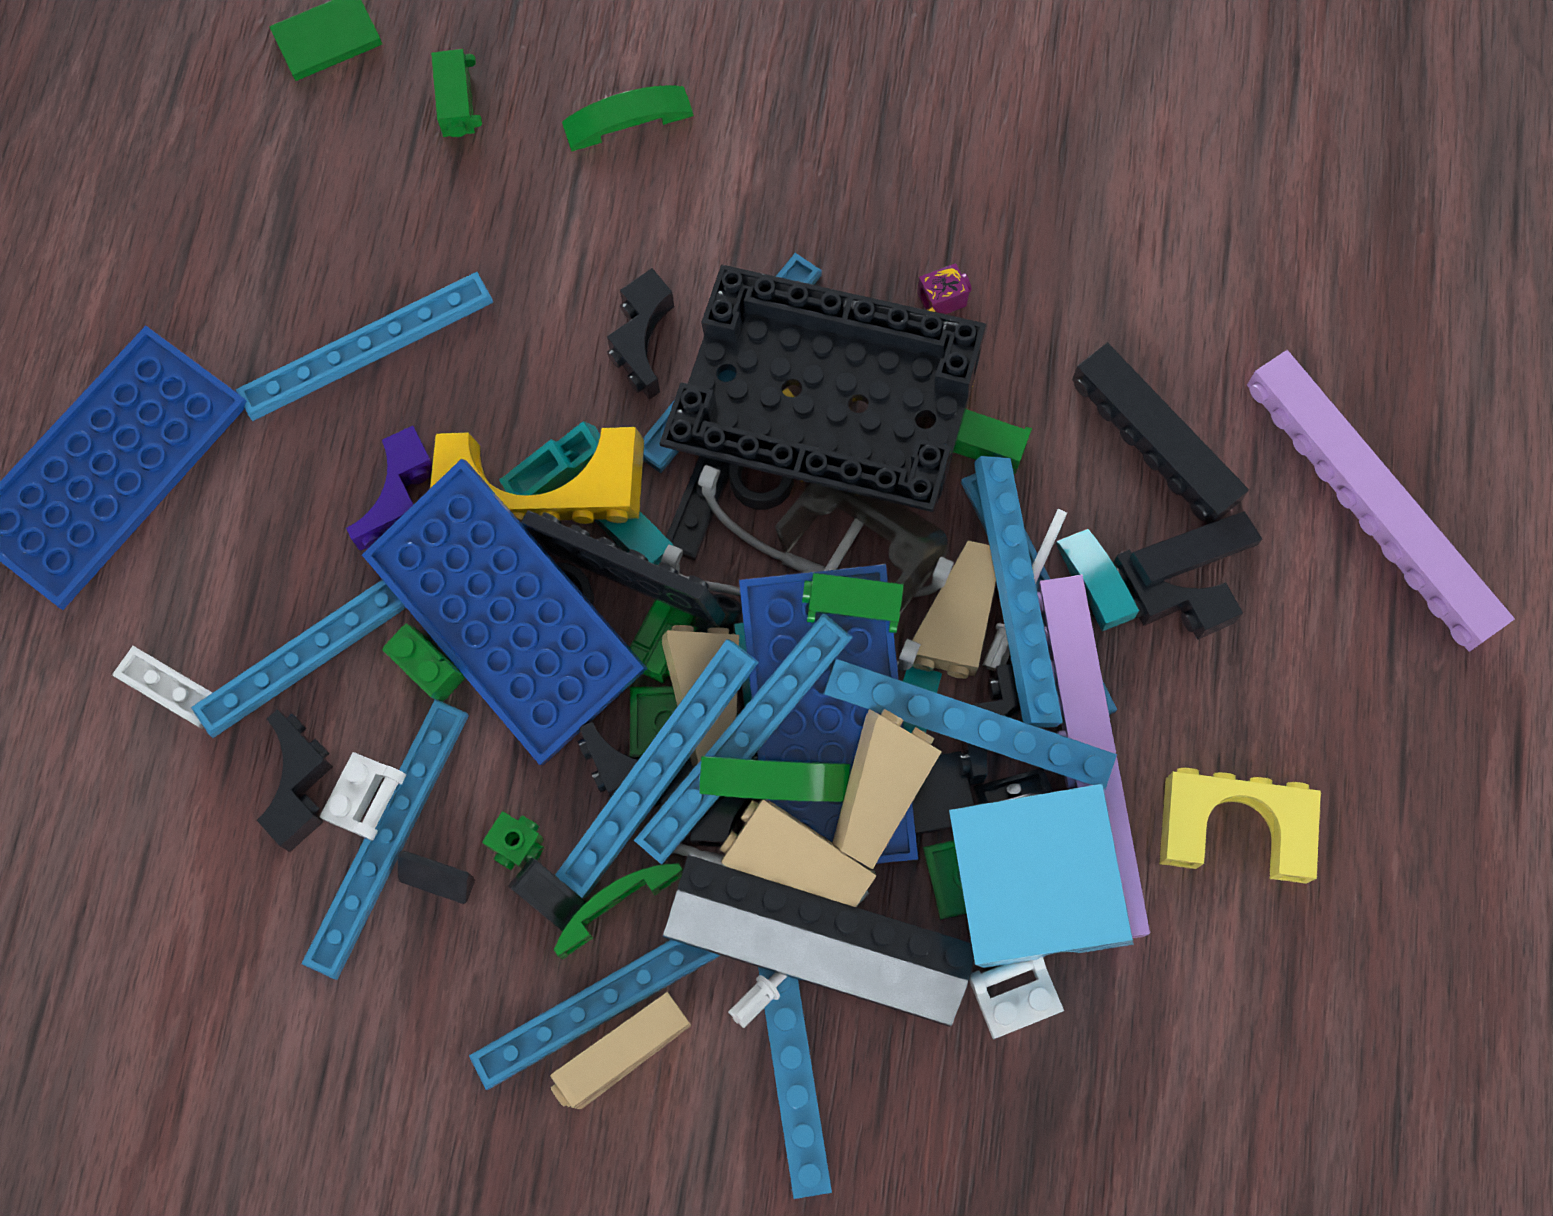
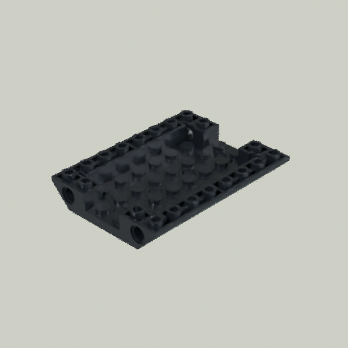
[659,264,986,512]

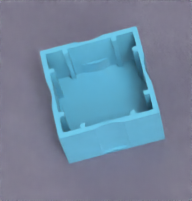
[949,784,1134,968]

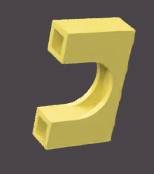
[1159,768,1321,884]

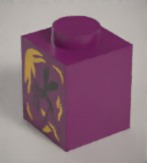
[917,263,972,314]

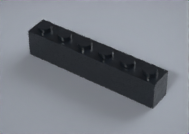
[1072,342,1249,524]

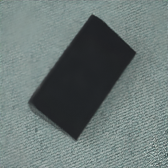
[974,768,1054,805]
[398,850,475,904]

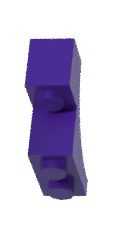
[346,425,433,551]

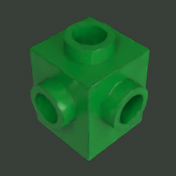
[482,811,544,871]

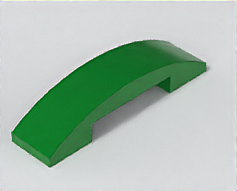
[562,85,694,152]
[699,756,850,802]
[554,864,683,960]

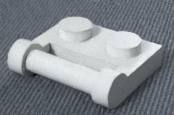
[319,752,406,841]
[969,957,1064,1039]

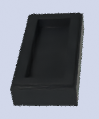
[508,857,586,931]

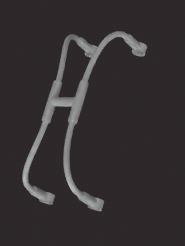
[661,465,954,671]

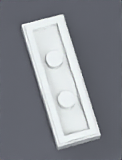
[112,646,212,729]

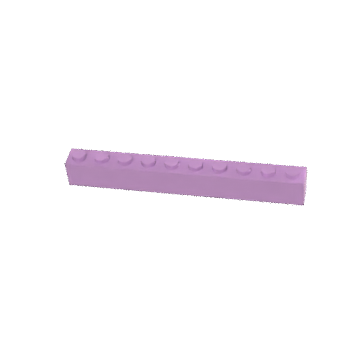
[1247,350,1515,652]
[1037,575,1150,938]

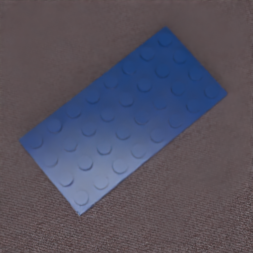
[0,326,247,610]
[362,459,648,765]
[739,564,918,864]

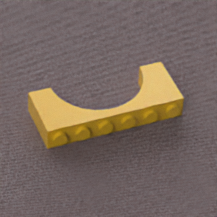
[430,427,644,525]

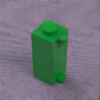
[431,49,482,137]
[954,409,1032,474]
[802,573,904,633]

